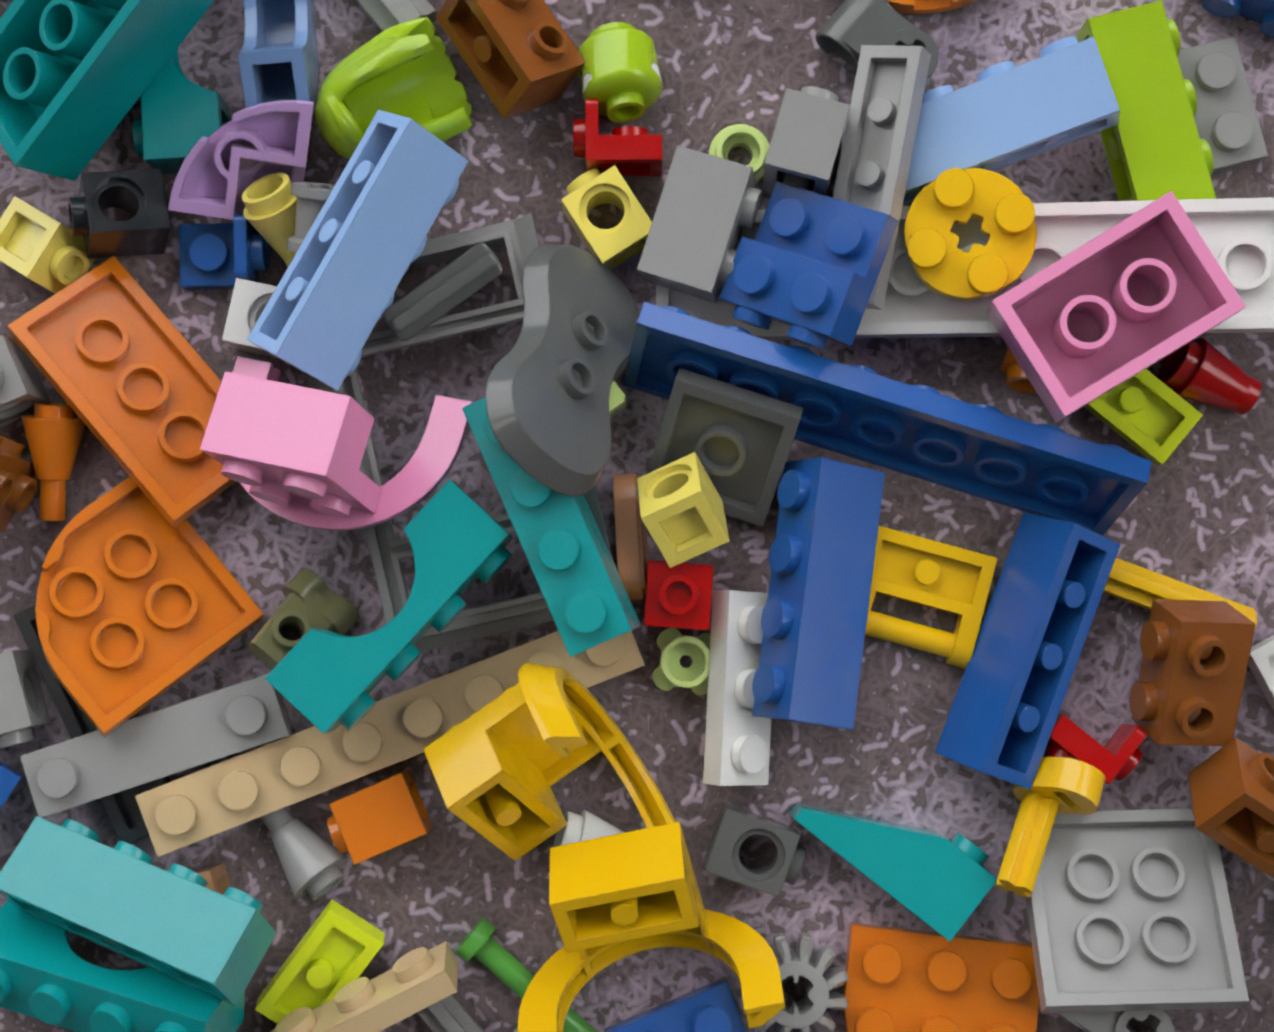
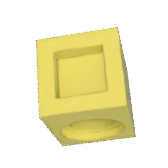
[561,165,652,270]
[637,452,730,568]

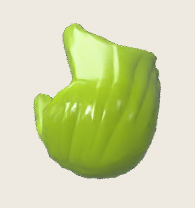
[314,17,473,159]

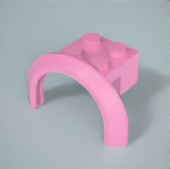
[200,356,473,530]

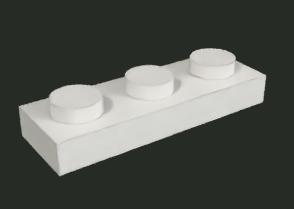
[703,590,771,786]

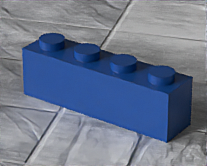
[752,457,885,730]
[935,512,1121,790]

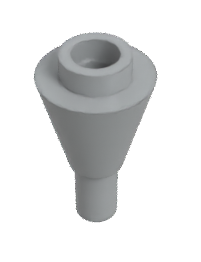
[260,807,348,901]

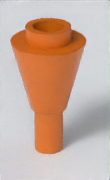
[21,403,85,521]

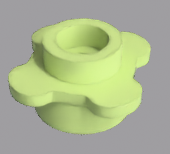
[653,628,710,695]

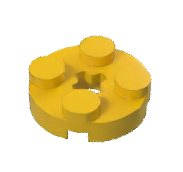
[903,168,1037,302]

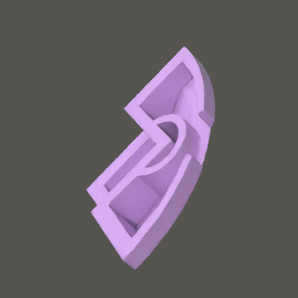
[168,100,314,220]

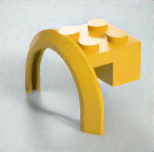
[423,662,676,861]
[518,822,786,1032]

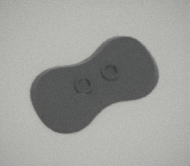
[486,244,639,497]

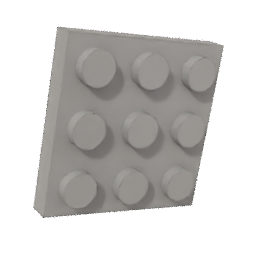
[1026,808,1249,1013]

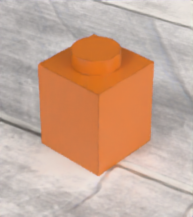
[327,769,433,865]

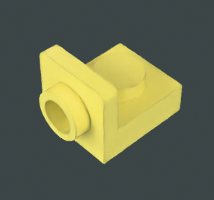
[0,196,96,294]

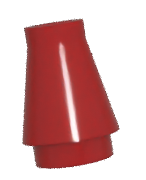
[1159,338,1262,415]

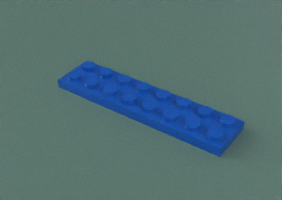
[623,302,1152,536]

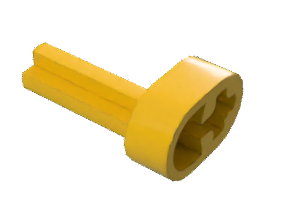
[995,757,1106,898]

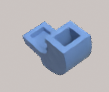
[237,0,319,111]

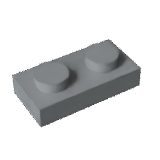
[1177,36,1268,173]

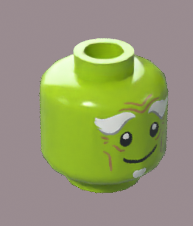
[578,22,663,123]

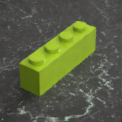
[1075,0,1216,201]

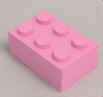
[986,191,1246,423]

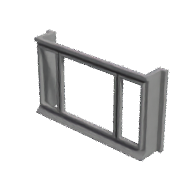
[333,213,613,652]

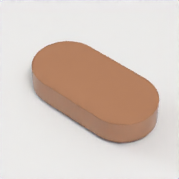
[613,473,648,601]

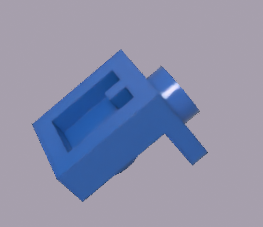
[179,215,270,290]

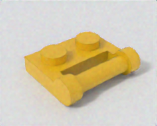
[865,526,998,669]

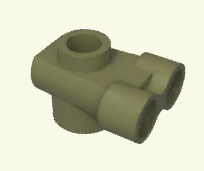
[248,568,360,671]

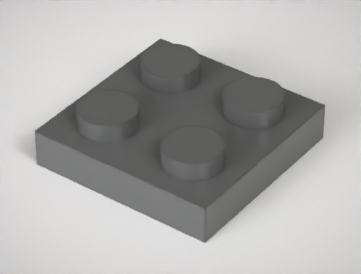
[647,368,803,527]

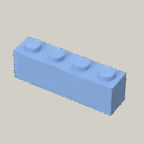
[903,36,1120,205]
[247,110,469,391]

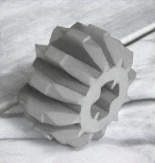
[739,932,848,1032]

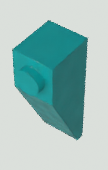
[789,803,997,942]

